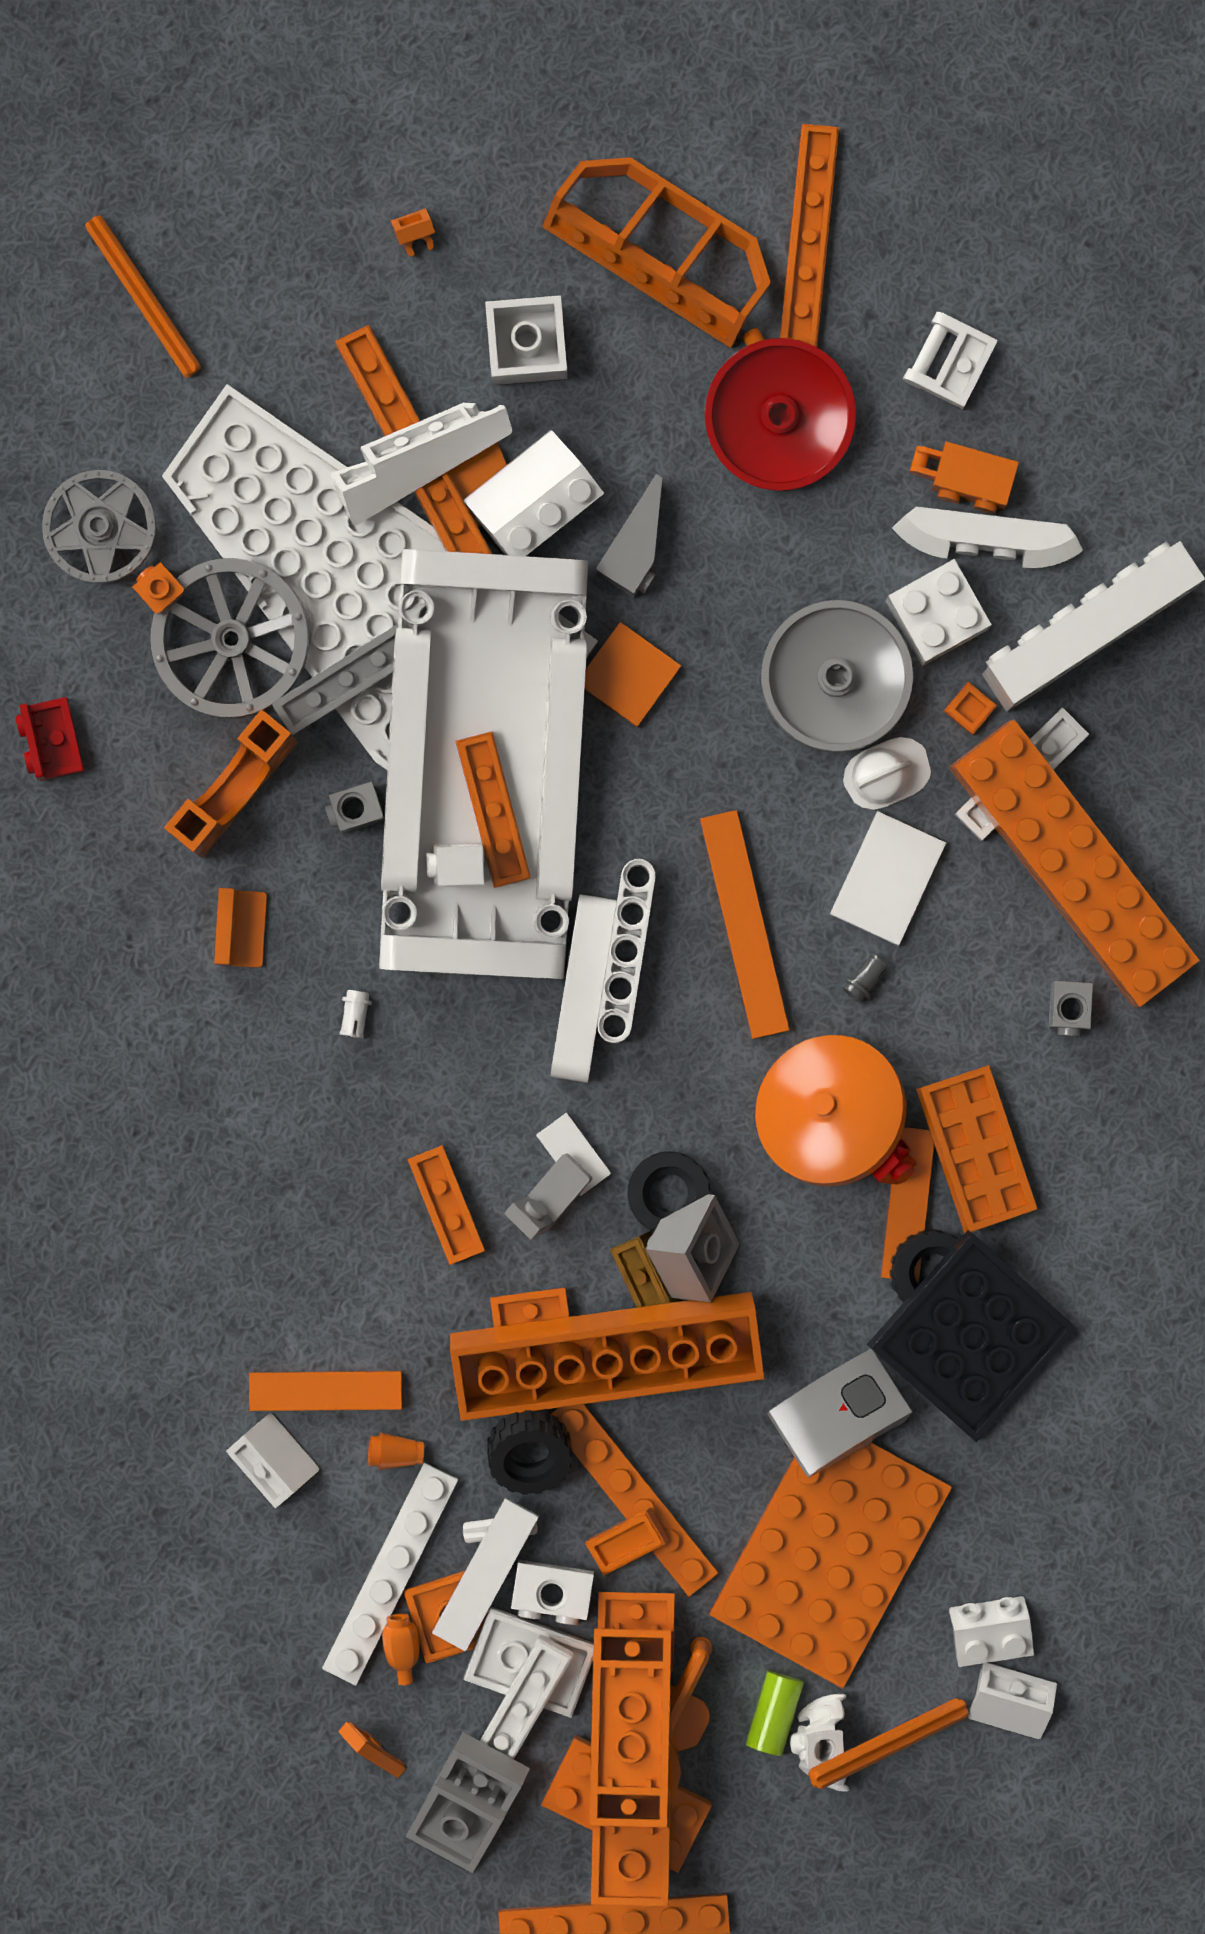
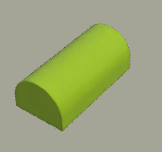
[746,1670,804,1756]

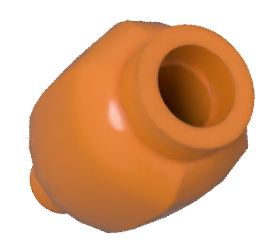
[382,1613,420,1685]

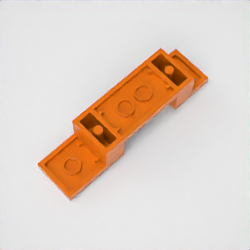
[589,1592,675,1907]

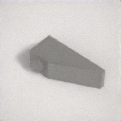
[595,474,662,598]

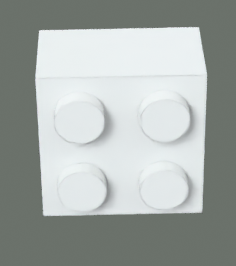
[485,295,568,385]
[885,559,992,667]

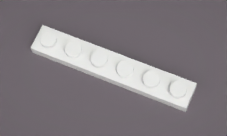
[322,1462,458,1686]

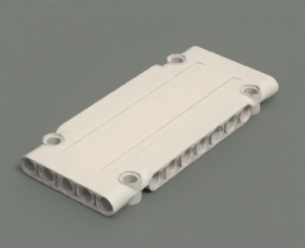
[379,549,588,979]

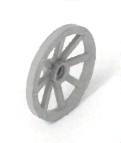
[150,558,310,718]

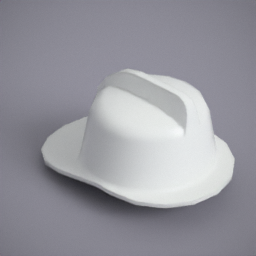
[843,737,931,810]

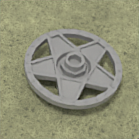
[42,470,156,583]

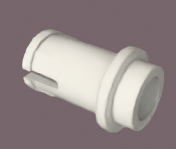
[339,990,372,1039]

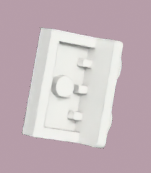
[949,1596,1034,1667]

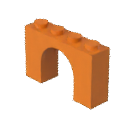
[164,709,298,859]

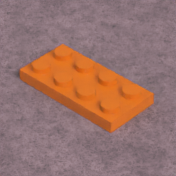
[916,1065,1037,1234]

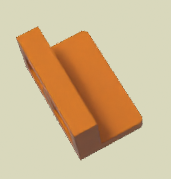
[214,888,267,968]

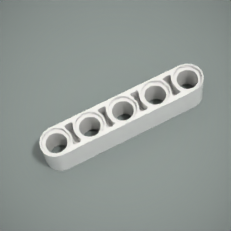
[597,859,655,1044]
[550,894,617,1083]

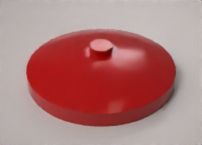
[705,338,856,491]

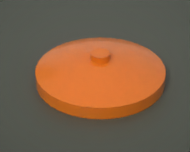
[755,1035,907,1187]

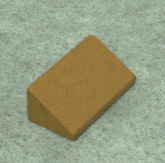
[610,1231,682,1308]

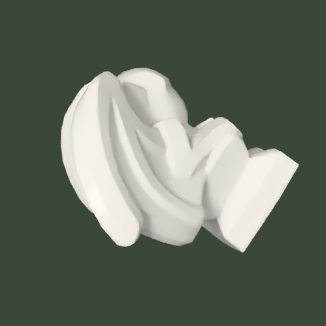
[790,1694,850,1791]

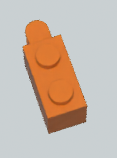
[909,441,1019,514]

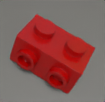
[15,697,85,782]

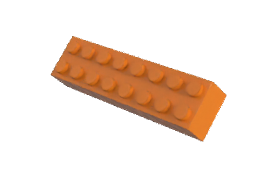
[948,719,1200,1007]
[450,1292,764,1421]

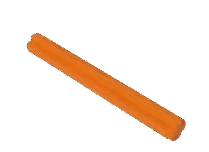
[85,215,201,378]
[808,1698,969,1789]

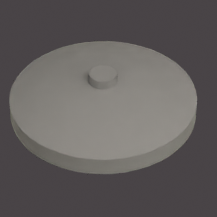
[761,600,913,752]

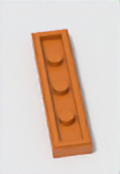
[455,731,531,888]
[880,1127,934,1282]
[249,1371,402,1411]

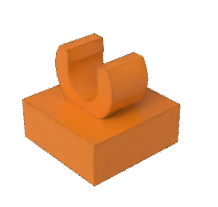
[391,208,435,257]

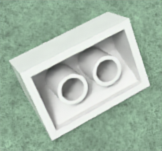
[463,430,604,556]

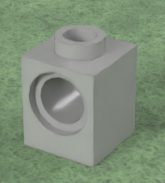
[325,782,385,834]
[1049,981,1093,1037]

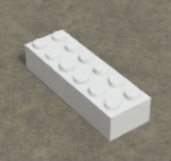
[982,541,1205,712]

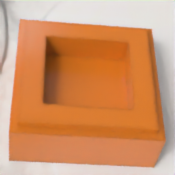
[943,682,997,735]

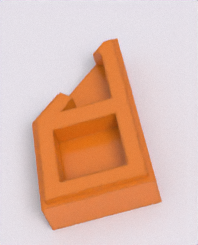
[338,1722,406,1778]

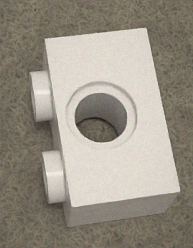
[426,843,484,886]
[511,1560,594,1625]

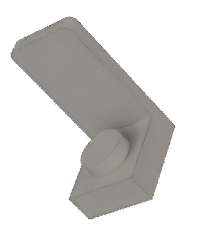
[504,1153,592,1240]

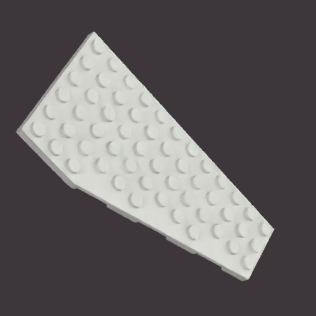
[162,384,598,770]

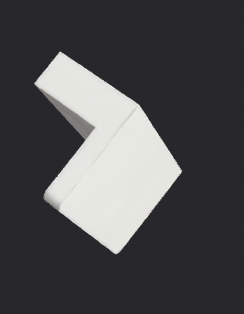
[226,1413,319,1509]
[968,1663,1057,1739]

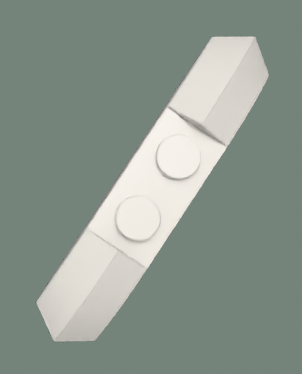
[892,507,1083,568]

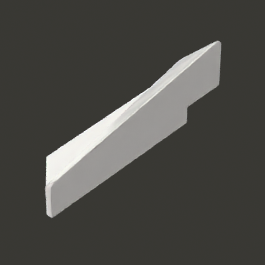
[330,403,512,525]

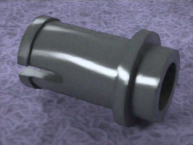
[843,953,890,1003]

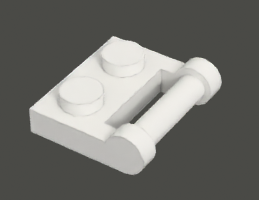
[903,312,998,409]

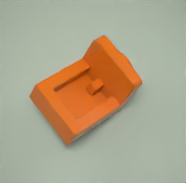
[132,562,185,615]

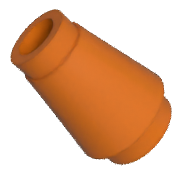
[368,1432,424,1470]

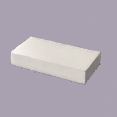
[536,1113,611,1196]

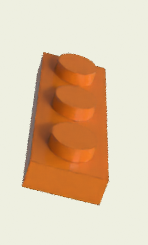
[407,1145,485,1265]

